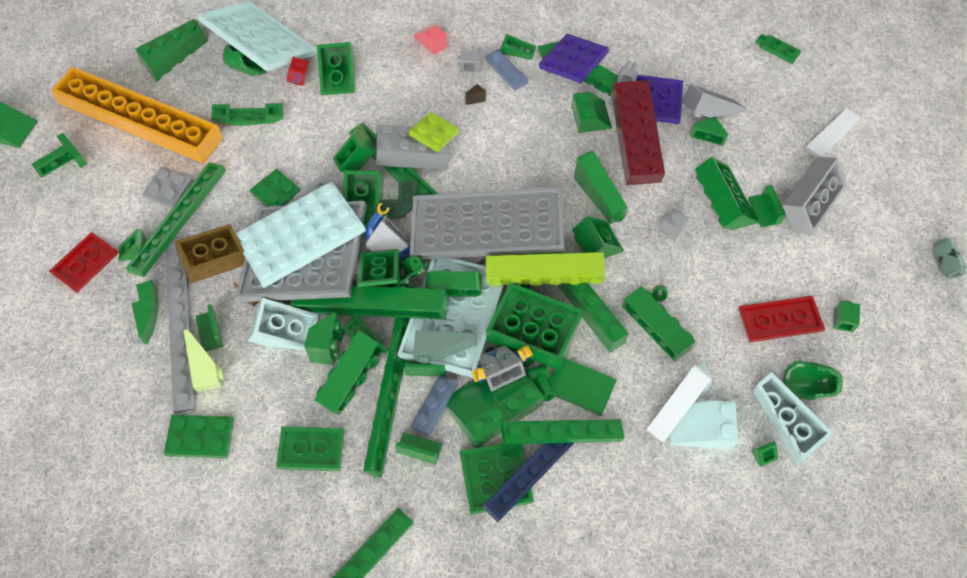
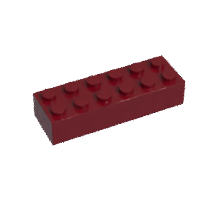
[611,80,665,185]

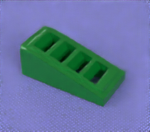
[500,34,536,60]

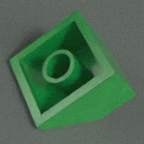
[571,92,612,133]
[572,216,624,259]

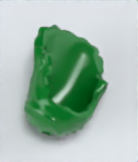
[223,44,267,76]
[783,360,843,401]

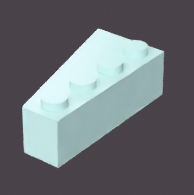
[753,372,834,465]

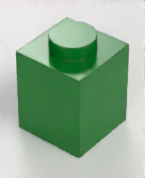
[833,301,860,333]

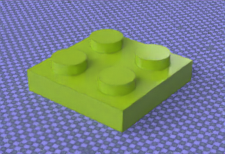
[409,112,459,152]

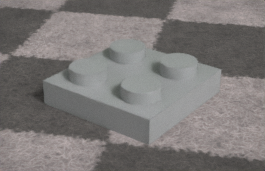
[142,167,194,208]

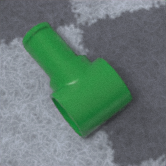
[525,364,555,402]

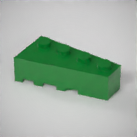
[135,19,207,82]
[315,330,388,415]

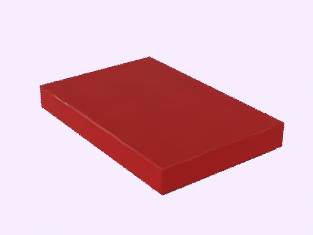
[49,232,119,293]

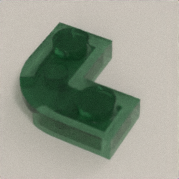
[380,181,418,219]

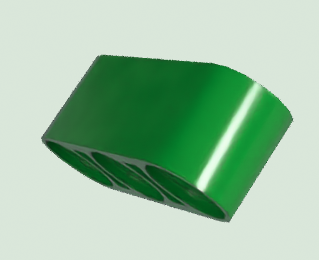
[583,64,618,96]
[425,271,482,297]

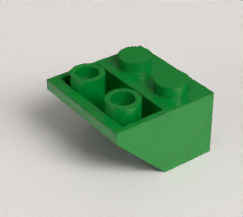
[333,124,376,172]
[304,313,344,365]

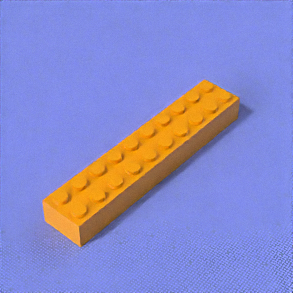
[51,66,223,164]

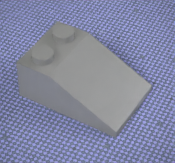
[682,84,747,118]

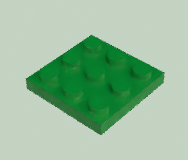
[459,443,534,515]

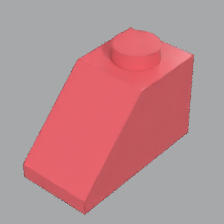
[413,25,447,55]

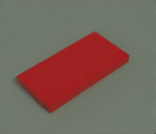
[738,295,825,343]

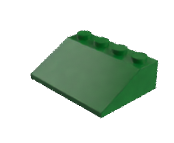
[485,282,584,371]
[446,376,544,448]

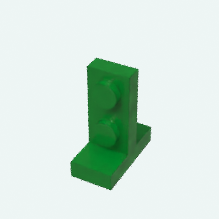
[31,133,86,178]

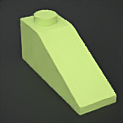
[184,329,224,392]

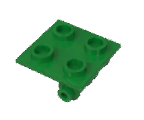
[387,256,428,287]

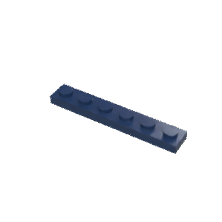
[482,443,574,523]

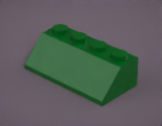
[695,157,759,230]

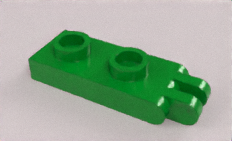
[755,34,802,65]

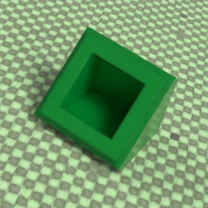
[751,441,778,467]

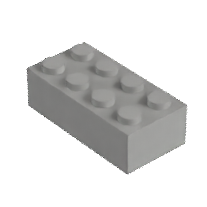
[376,124,450,170]
[782,157,847,234]

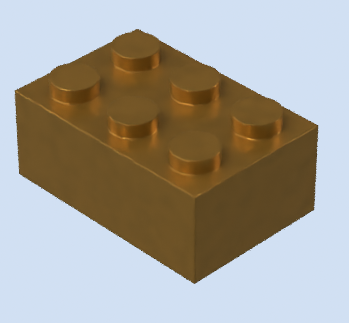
[175,224,245,284]

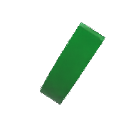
[211,103,283,126]

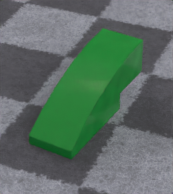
[131,280,158,344]

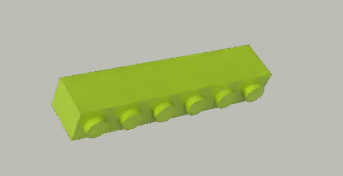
[486,252,605,287]

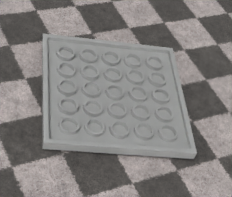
[235,201,366,302]

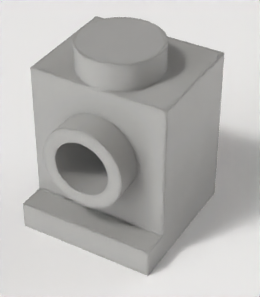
[457,48,481,72]

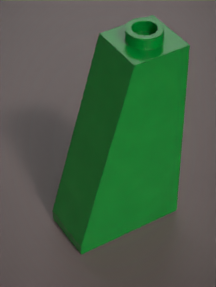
[574,150,628,224]

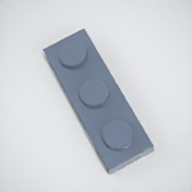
[485,49,529,91]
[410,376,458,436]

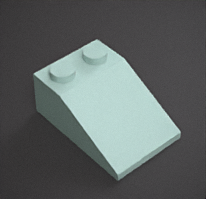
[248,298,319,350]
[670,401,738,449]

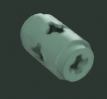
[933,238,967,279]

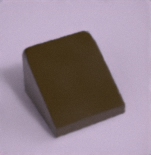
[465,84,486,105]

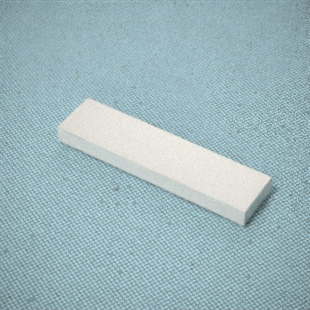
[804,108,861,158]
[647,365,712,442]

